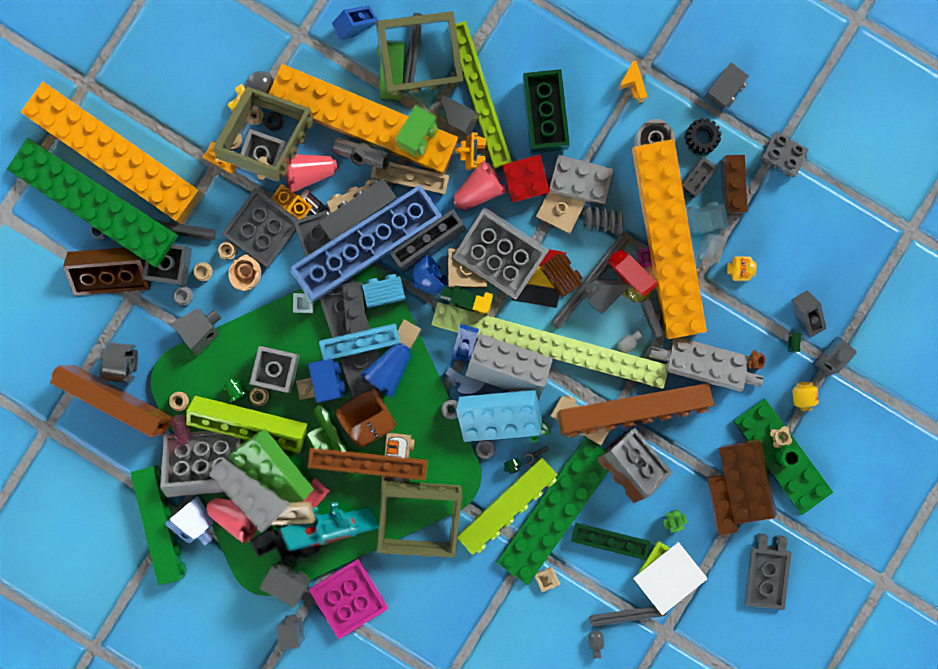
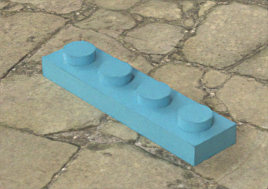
[319,323,400,360]

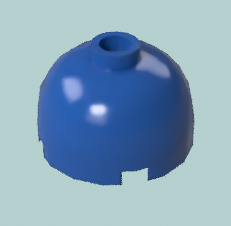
[412,255,448,294]

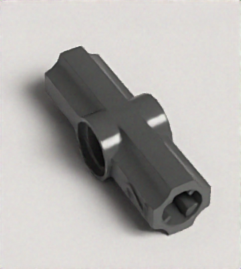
[333,137,391,170]

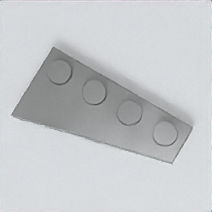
[209,460,291,532]

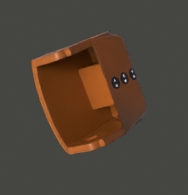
[336,388,397,447]

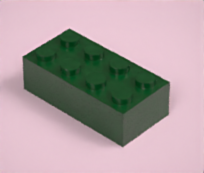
[522,69,570,154]

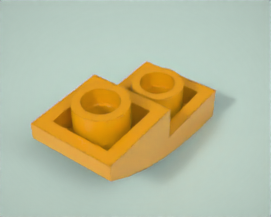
[271,184,313,219]

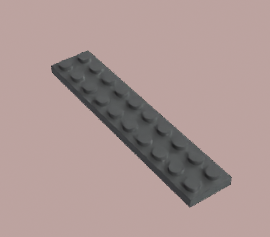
[293,209,383,398]

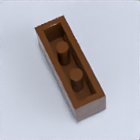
[721,155,748,216]

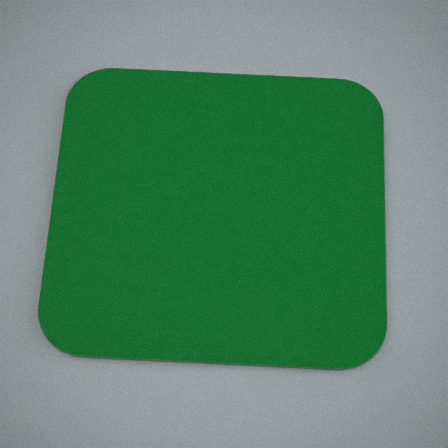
[151,265,481,596]

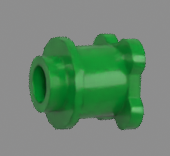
[223,379,248,403]

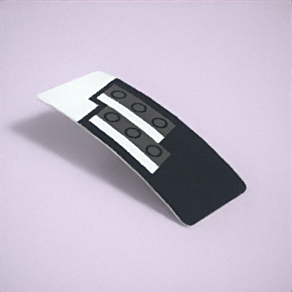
[300,189,329,215]

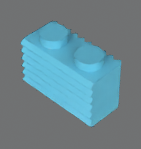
[362,274,406,309]

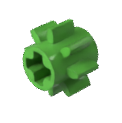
[662,510,688,533]

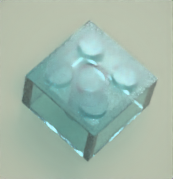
[686,202,729,237]

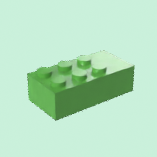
[228,428,313,503]

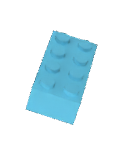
[456,390,542,442]

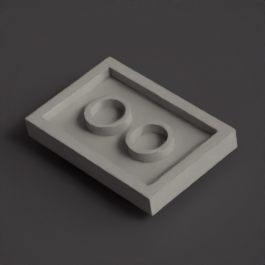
[549,155,613,206]

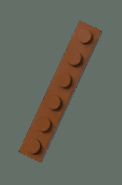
[308,448,428,480]

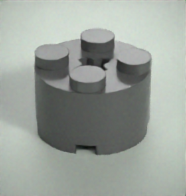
[100,342,138,383]

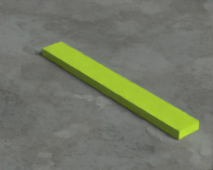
[448,20,512,170]

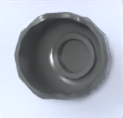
[245,71,274,94]

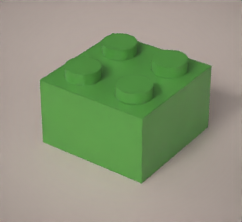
[395,105,438,158]

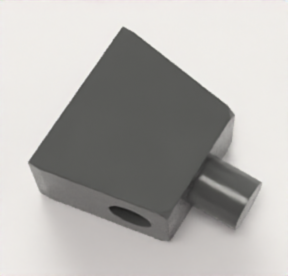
[171,309,222,356]
[813,337,857,376]

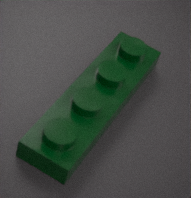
[571,522,651,560]

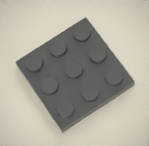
[222,188,298,268]

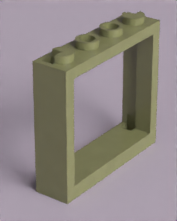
[375,11,463,95]
[213,87,313,181]
[377,480,462,558]

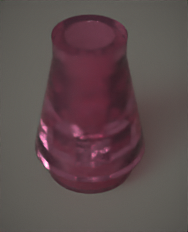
[170,415,190,445]

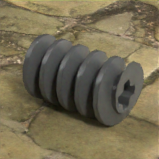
[583,206,623,234]

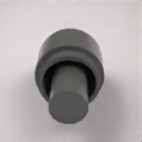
[588,630,604,658]

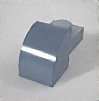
[445,367,485,394]

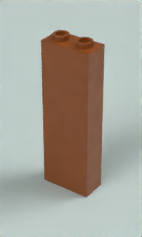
[50,365,174,437]

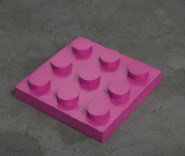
[308,558,389,639]

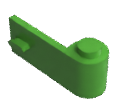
[377,40,405,100]

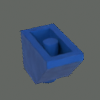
[332,5,379,39]

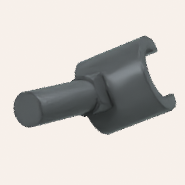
[523,446,549,465]

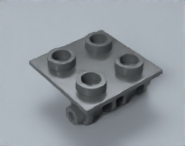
[760,131,809,178]

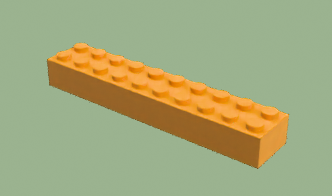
[269,64,459,175]
[21,81,204,224]
[632,139,707,339]

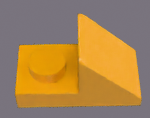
[618,61,648,103]

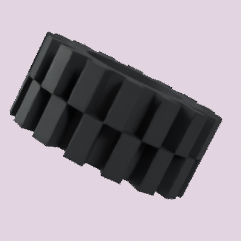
[684,118,722,155]

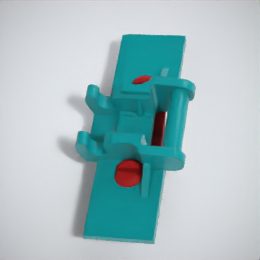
[280,502,379,550]

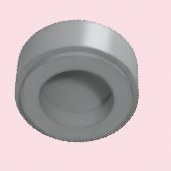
[476,440,495,459]

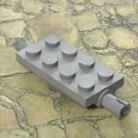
[649,337,764,392]

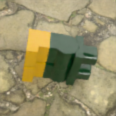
[441,285,493,316]

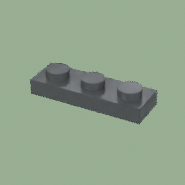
[343,282,366,334]

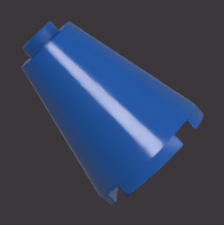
[360,343,412,398]

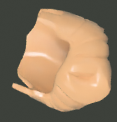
[228,254,261,291]

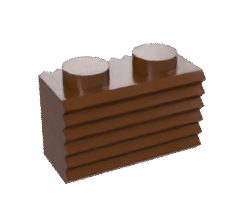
[540,253,583,298]

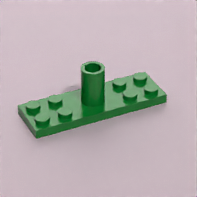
[732,398,833,515]

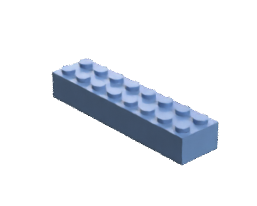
[290,185,442,303]

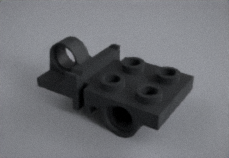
[249,524,328,566]

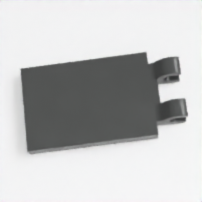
[744,533,791,610]

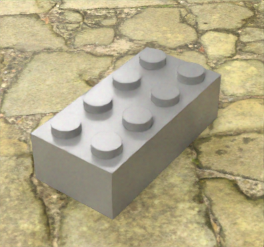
[465,334,553,401]

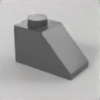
[441,95,480,135]
[581,279,629,314]
[791,290,826,338]

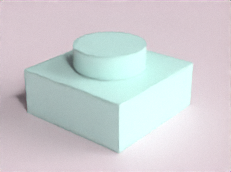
[293,293,314,313]

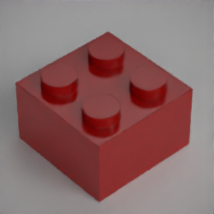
[501,155,550,202]

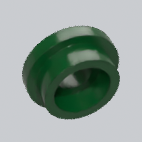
[504,458,522,474]

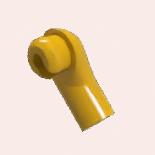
[227,84,245,112]

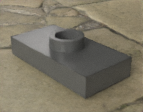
[682,156,718,199]
[641,299,663,338]

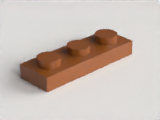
[707,475,738,536]

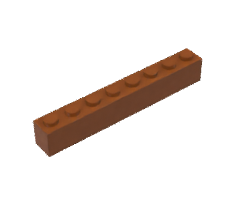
[556,383,714,438]

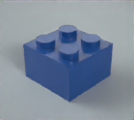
[309,359,346,402]

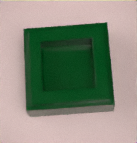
[787,332,801,352]

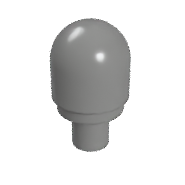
[617,331,642,353]

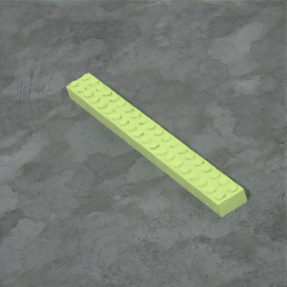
[432,302,668,389]

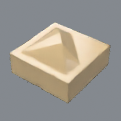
[296,378,316,400]
[535,566,560,592]

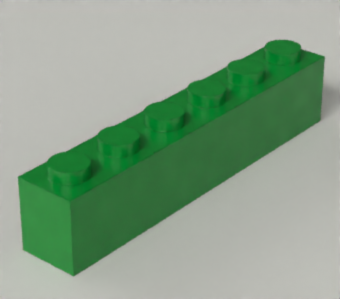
[130,465,187,586]

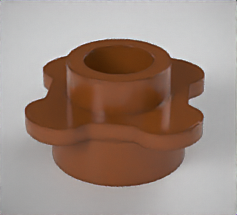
[748,350,765,371]

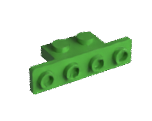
[305,405,357,478]

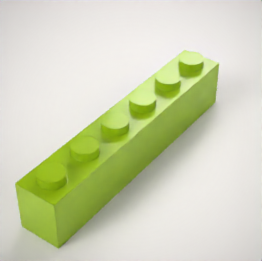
[186,396,307,453]
[457,457,558,555]

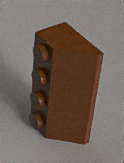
[63,247,150,296]

